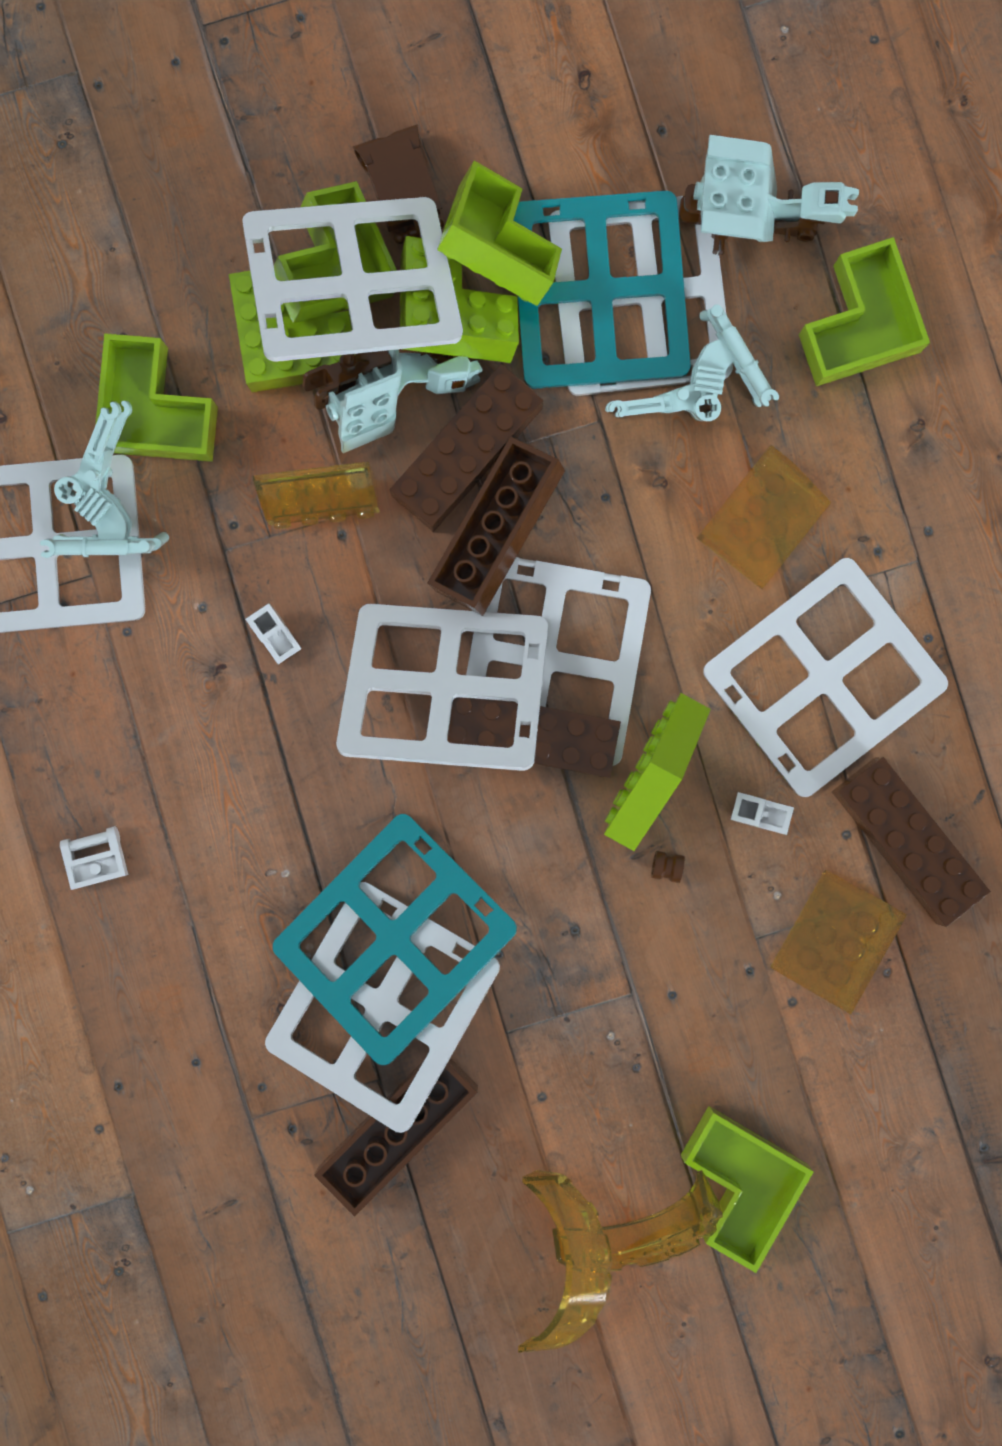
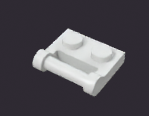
[60,826,128,890]

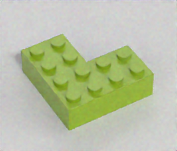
[437,160,562,306]
[274,181,397,323]
[400,236,519,363]
[799,237,930,387]
[229,271,356,392]
[96,333,218,462]
[604,693,711,851]
[681,1106,814,1273]

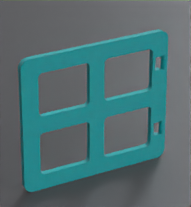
[513,191,691,389]
[273,814,517,1065]

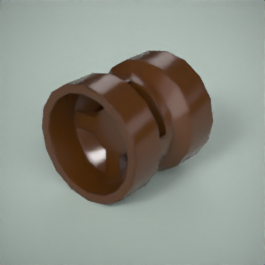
[651,851,685,883]

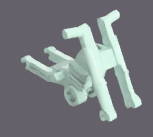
[605,305,779,421]
[40,401,169,558]

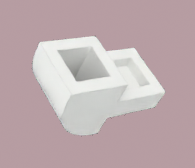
[245,603,301,664]
[731,792,794,835]

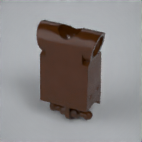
[353,124,444,244]

